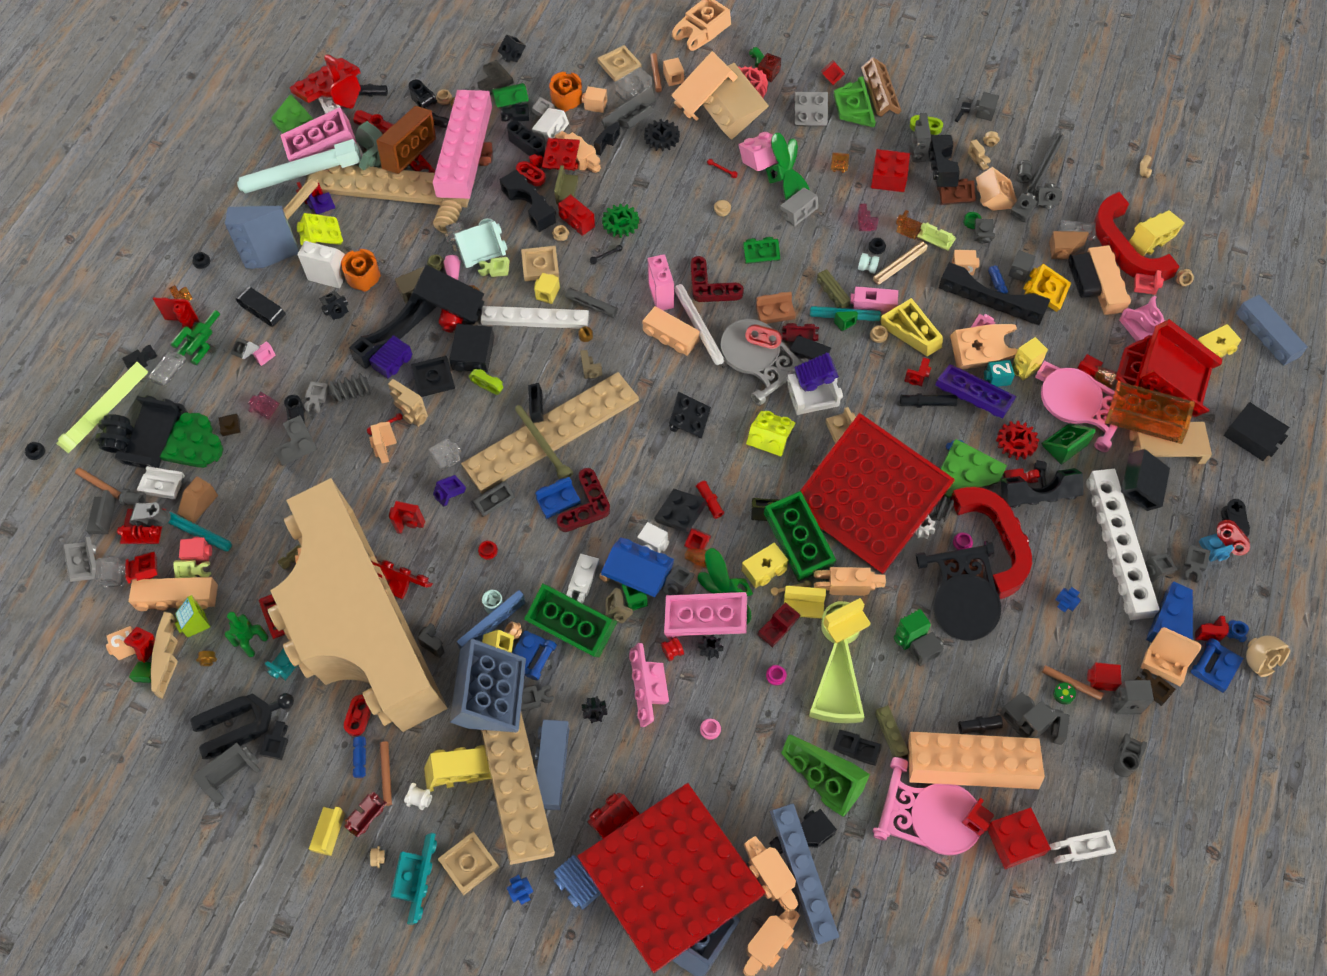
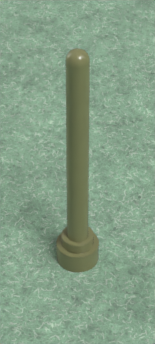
[515,405,573,479]

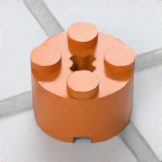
[549,72,583,112]
[341,249,381,292]

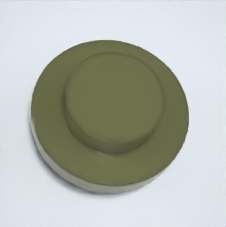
[427,254,444,270]

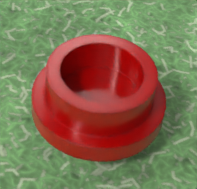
[478,540,498,560]

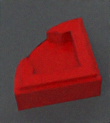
[529,154,544,168]

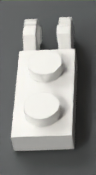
[566,554,599,603]
[1049,830,1116,864]

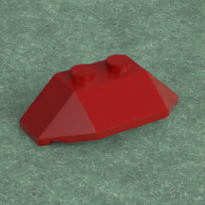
[1115,335,1154,401]

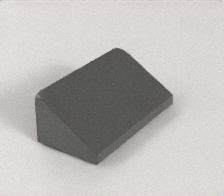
[231,338,261,359]
[472,481,515,517]

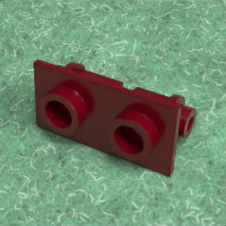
[782,323,819,342]
[344,792,387,838]

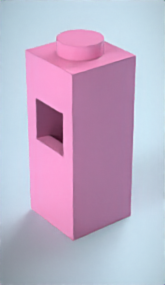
[850,287,898,314]

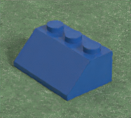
[601,537,674,597]

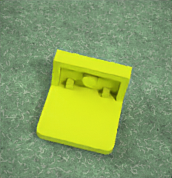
[297,213,343,245]
[746,411,795,456]

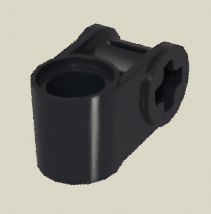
[409,79,437,109]
[1221,499,1250,537]

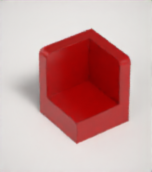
[821,60,845,85]
[962,798,994,836]

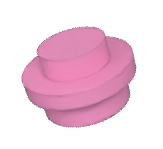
[700,719,721,740]

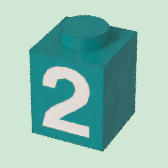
[984,360,1015,387]

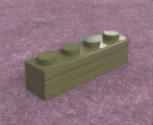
[816,269,851,308]
[875,705,909,759]

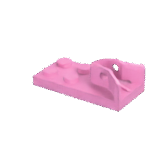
[1119,296,1165,342]
[664,592,747,641]

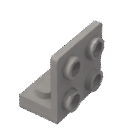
[794,92,828,126]

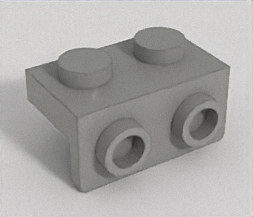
[63,536,99,582]

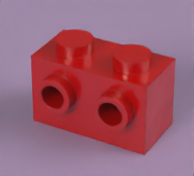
[558,194,595,236]

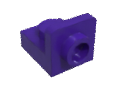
[307,192,335,215]
[433,475,466,507]

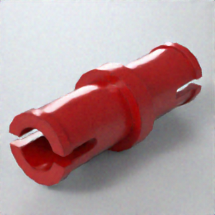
[696,480,725,519]

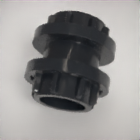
[95,414,133,453]

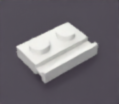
[137,466,185,499]

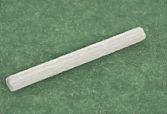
[674,284,724,365]

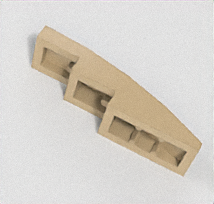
[151,612,178,699]

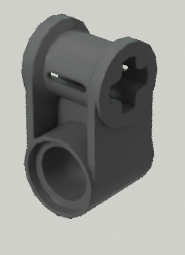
[129,502,171,527]
[1114,733,1147,777]

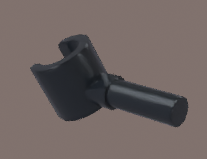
[955,102,972,122]
[1034,460,1047,487]

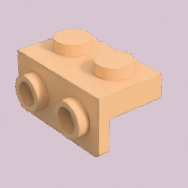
[369,422,397,463]

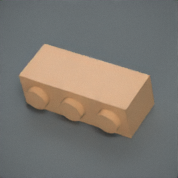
[643,306,700,356]

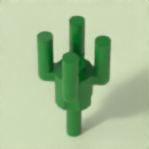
[170,310,220,365]
[224,612,269,657]

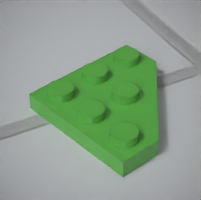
[940,439,1007,498]

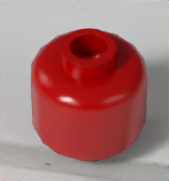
[438,309,463,333]

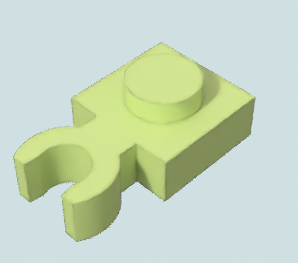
[478,257,510,277]
[173,559,211,578]

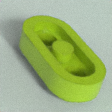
[909,115,943,135]
[469,369,503,395]

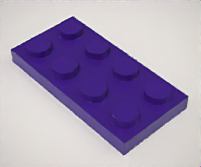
[935,364,1017,419]

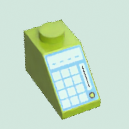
[175,595,211,638]

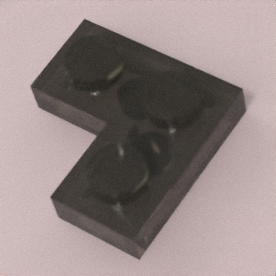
[477,60,514,95]

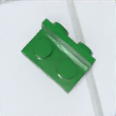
[742,237,780,264]

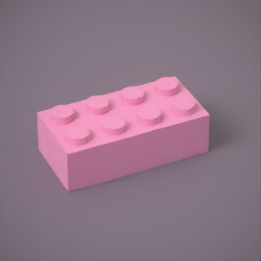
[281,107,357,162]

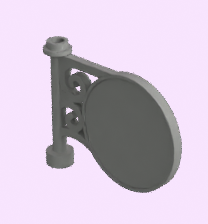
[720,319,809,406]

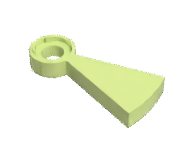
[56,362,149,453]
[809,601,864,723]

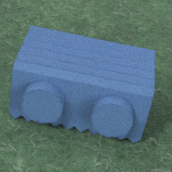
[554,855,601,910]

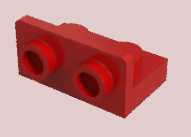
[389,501,425,534]
[587,793,640,839]

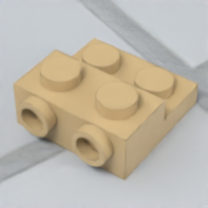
[388,379,428,427]

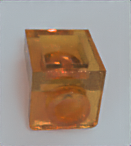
[896,210,923,240]

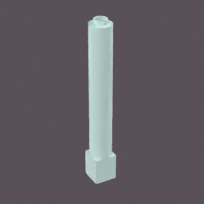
[237,139,361,194]

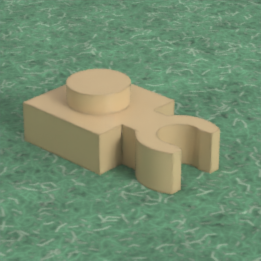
[968,139,991,170]

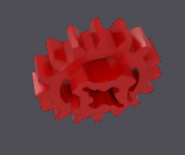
[996,420,1039,460]

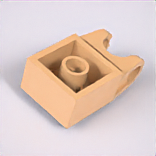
[672,0,731,51]
[950,324,1018,370]

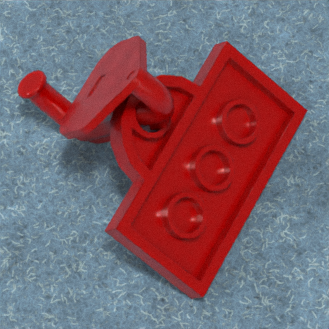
[289,54,361,109]

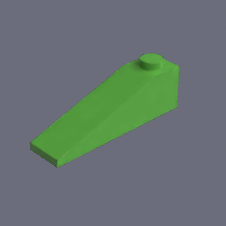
[781,734,870,817]

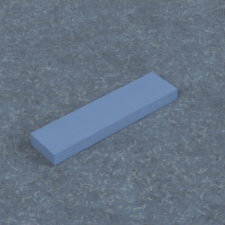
[457,590,526,649]

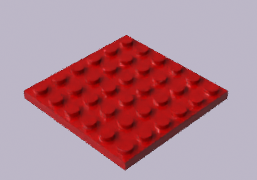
[800,413,955,574]
[577,783,766,974]

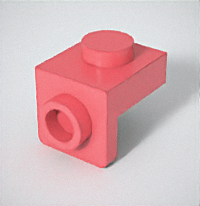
[1134,270,1164,295]

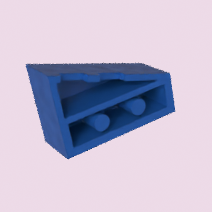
[1146,581,1193,643]

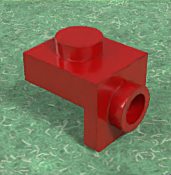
[904,357,932,387]

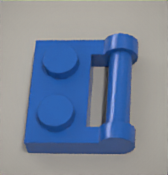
[512,630,557,681]
[1191,638,1244,693]

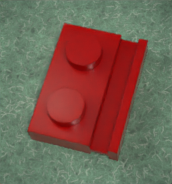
[125,551,158,583]

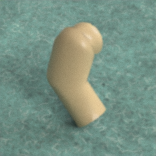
[1140,155,1152,178]

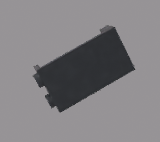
[409,264,485,325]
[115,395,179,469]

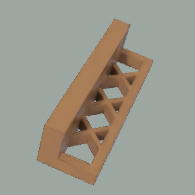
[861,57,902,117]

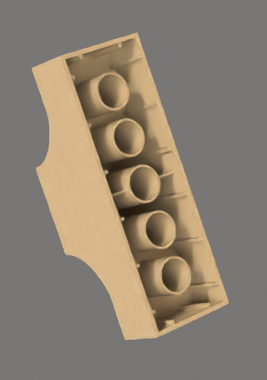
[268,478,448,732]

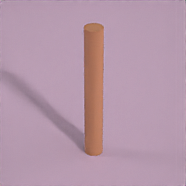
[650,53,662,93]
[75,467,121,500]
[1042,665,1104,701]
[380,741,392,806]

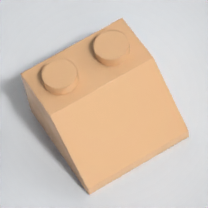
[976,167,1017,211]

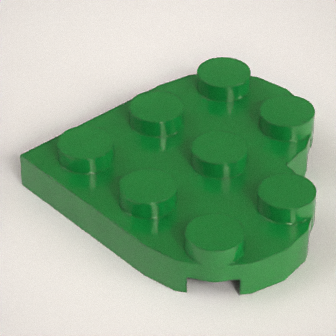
[160,412,223,468]

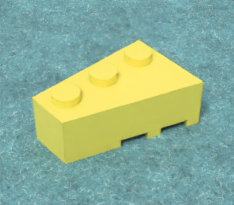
[1129,210,1185,256]
[881,298,943,356]
[424,745,491,792]

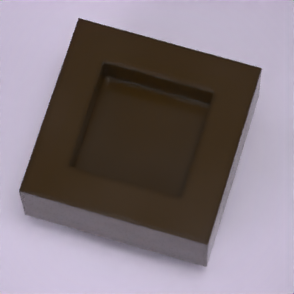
[218,413,241,437]

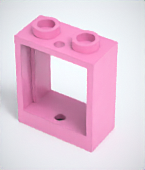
[647,254,674,310]

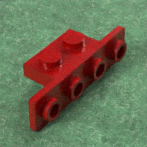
[371,556,433,599]

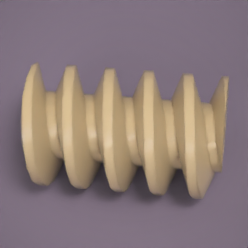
[433,198,462,234]

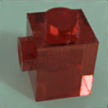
[758,53,781,82]

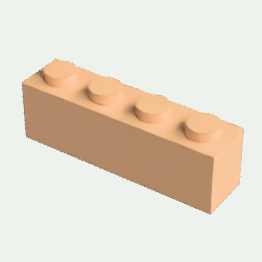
[1087,245,1131,315]
[128,577,218,611]

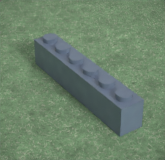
[769,803,839,945]

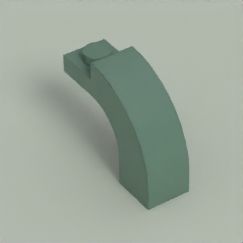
[355,121,383,170]

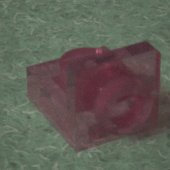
[857,204,879,231]
[248,391,280,420]

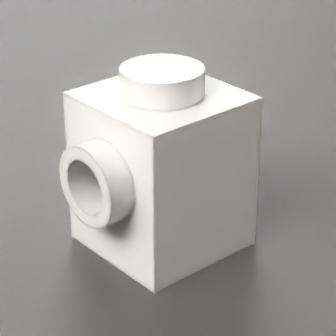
[637,522,669,553]

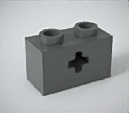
[1111,680,1154,714]

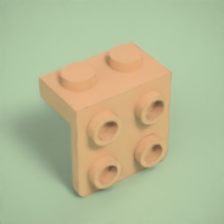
[1141,627,1201,687]

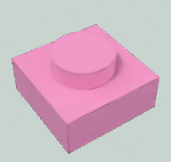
[253,341,276,366]
[1035,361,1061,382]

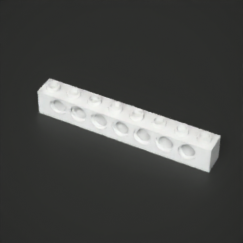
[1086,468,1160,620]

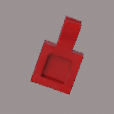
[1003,468,1040,483]

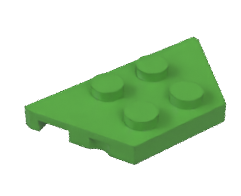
[834,76,876,127]
[271,94,314,134]

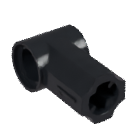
[284,395,305,423]

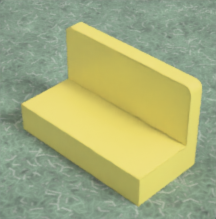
[784,586,826,619]
[823,598,871,643]
[309,807,345,856]

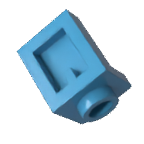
[1199,533,1234,562]

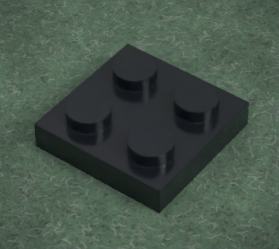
[411,355,455,397]
[654,489,707,533]

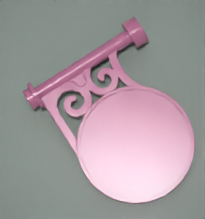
[1041,368,1137,452]
[873,757,980,855]

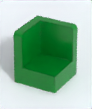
[621,584,648,611]

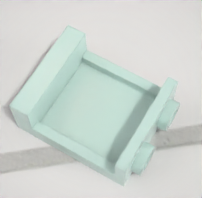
[453,221,507,268]

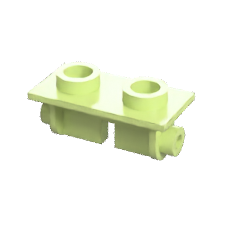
[917,222,956,251]

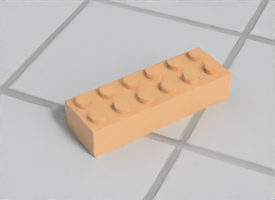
[907,732,1045,789]

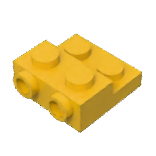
[1023,264,1071,312]

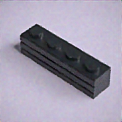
[528,383,544,423]

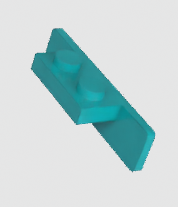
[390,833,437,925]

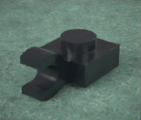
[501,104,529,122]
[122,345,157,370]
[260,721,288,760]

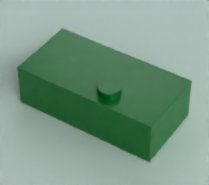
[764,491,836,582]
[524,583,618,658]

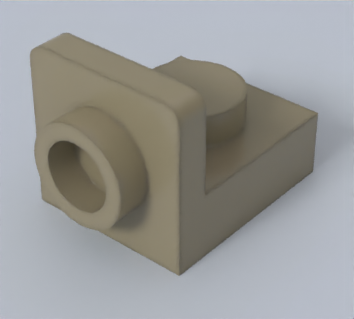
[580,350,602,379]
[605,588,633,623]

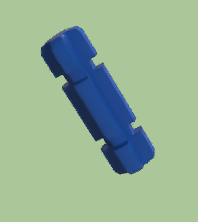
[988,265,1008,294]
[353,736,366,778]

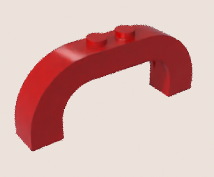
[1094,192,1180,281]
[950,487,1032,599]

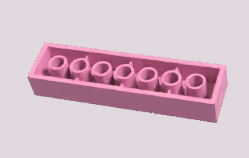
[433,90,492,199]

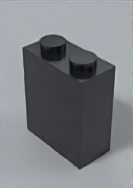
[449,324,494,373]
[1223,402,1290,461]
[1121,449,1170,511]

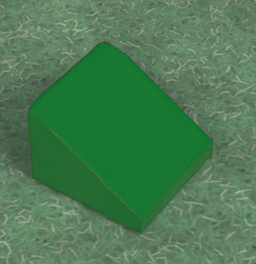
[834,311,858,331]
[129,662,151,683]

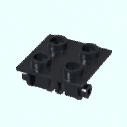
[669,392,711,438]

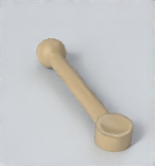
[771,580,811,596]

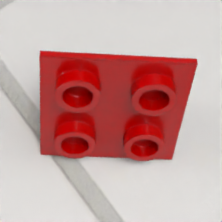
[542,138,580,171]
[153,297,200,329]
[117,509,166,544]

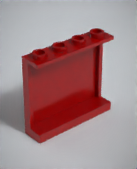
[1140,319,1223,417]

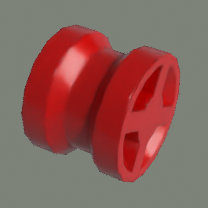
[661,636,684,661]

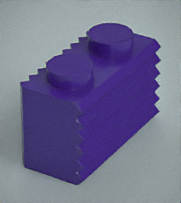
[369,336,413,379]
[794,353,839,392]

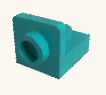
[265,649,298,681]

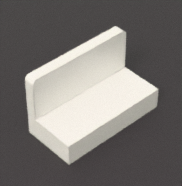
[532,108,569,143]

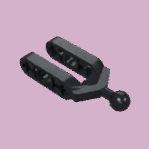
[190,693,294,759]

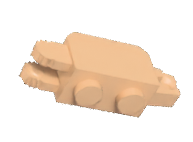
[555,131,601,173]
[814,567,886,596]
[744,836,798,912]
[743,909,800,976]

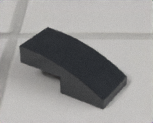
[594,122,620,156]
[833,730,882,766]

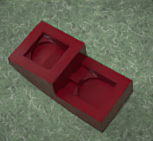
[757,602,801,648]

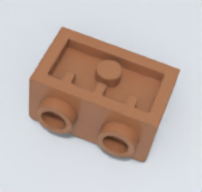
[756,292,796,324]

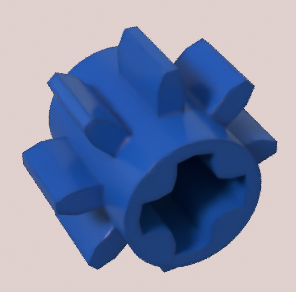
[1055,587,1081,612]
[506,875,533,905]

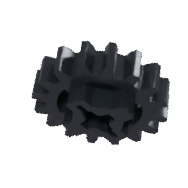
[644,119,680,151]

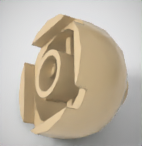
[1246,635,1290,677]

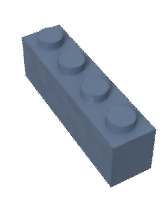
[1236,294,1308,366]
[534,720,570,810]

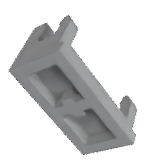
[780,188,819,226]

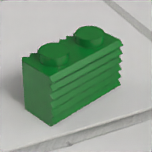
[492,83,529,108]
[894,609,931,650]

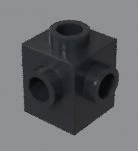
[498,34,526,62]
[319,290,349,320]

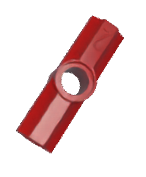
[353,110,394,134]

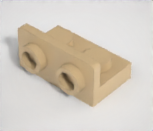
[826,407,856,444]

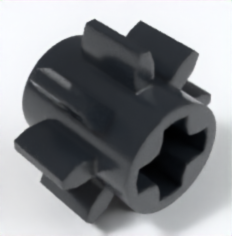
[698,635,723,661]
[581,696,608,723]

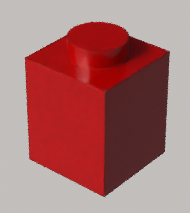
[1087,662,1122,691]

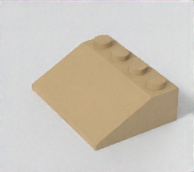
[702,63,769,140]

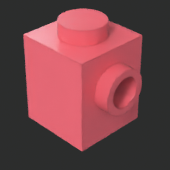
[179,537,212,565]

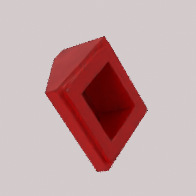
[684,528,711,554]

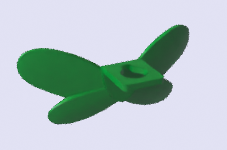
[766,133,809,201]
[698,548,753,624]

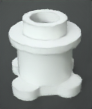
[404,783,432,810]

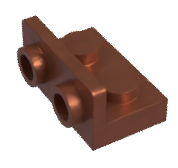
[937,179,976,205]

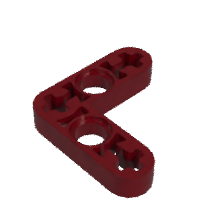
[691,256,744,302]
[557,468,610,532]

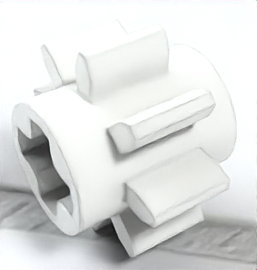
[915,515,935,539]

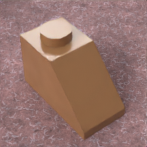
[1049,231,1089,260]
[177,476,218,523]

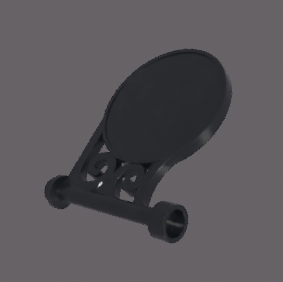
[916,541,1001,641]

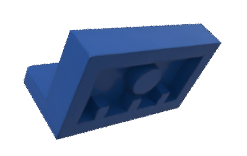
[535,477,581,519]

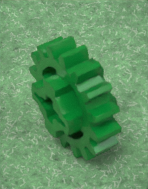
[602,203,639,238]

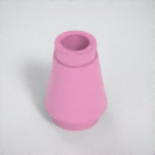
[443,255,461,280]

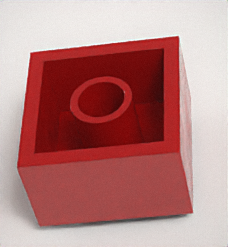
[871,149,910,192]
[987,807,1051,869]

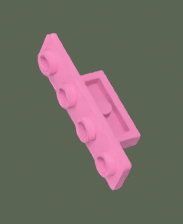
[629,643,669,727]

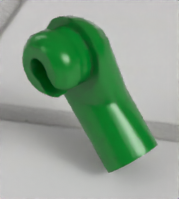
[749,47,765,69]

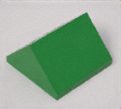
[1041,424,1096,465]

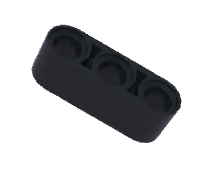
[507,121,545,157]
[1068,252,1102,298]
[236,287,286,327]

